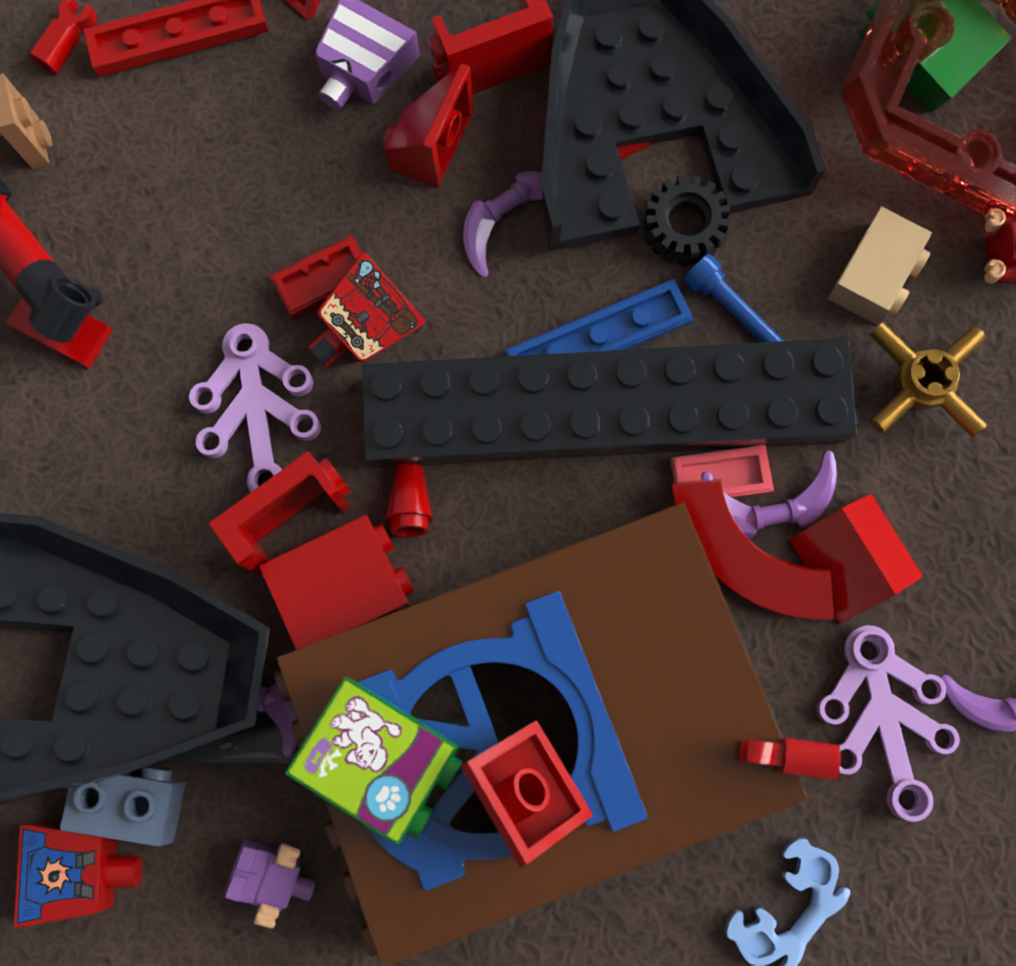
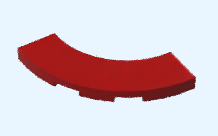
[672,479,834,619]

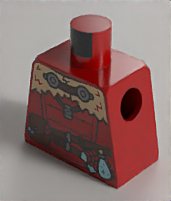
[307,252,426,367]

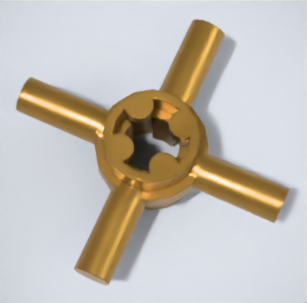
[869,322,987,438]

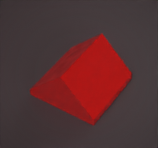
[788,494,923,624]
[461,720,593,868]

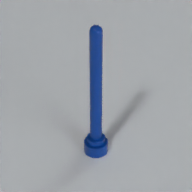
[683,253,859,424]

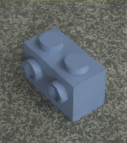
[60,766,186,847]

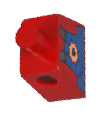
[14,821,143,927]

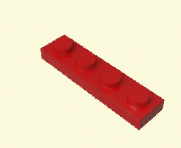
[83,0,269,77]

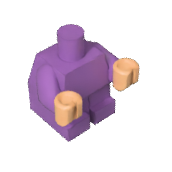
[225,838,316,929]

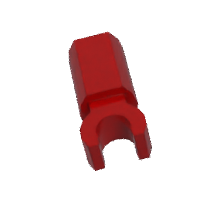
[29,0,98,76]
[739,738,841,780]

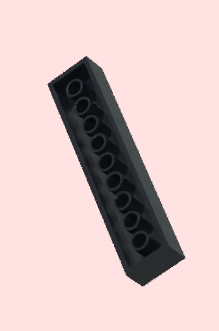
[362,338,857,468]

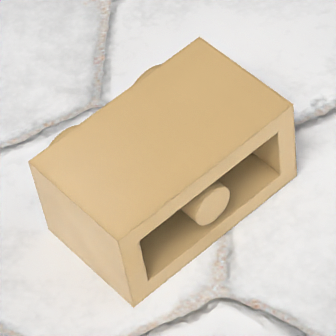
[828,206,932,325]

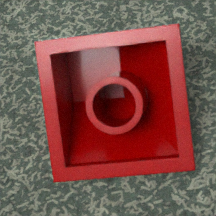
[383,63,474,188]

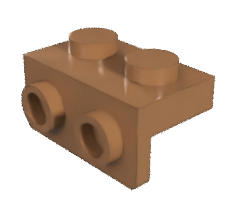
[0,73,52,169]

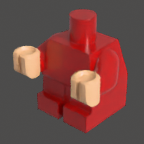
[985,208,1016,284]

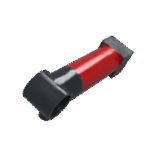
[0,179,102,343]

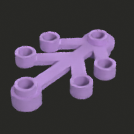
[189,323,321,492]
[816,625,960,822]

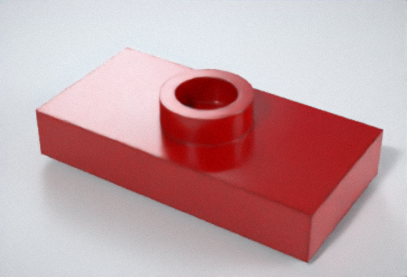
[270,235,362,320]
[6,297,113,369]

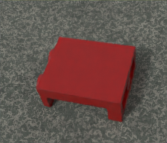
[427,0,553,94]
[208,451,352,576]
[259,515,415,650]

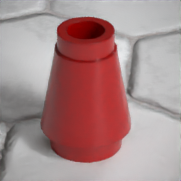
[385,463,434,538]

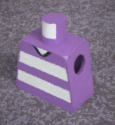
[315,0,420,111]

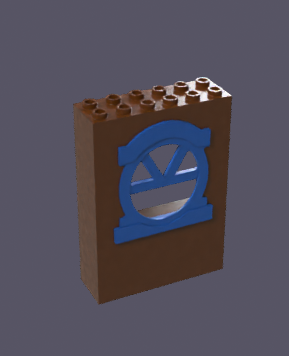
[275,502,808,966]

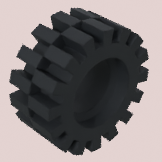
[644,175,730,266]

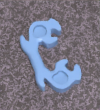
[725,837,850,966]

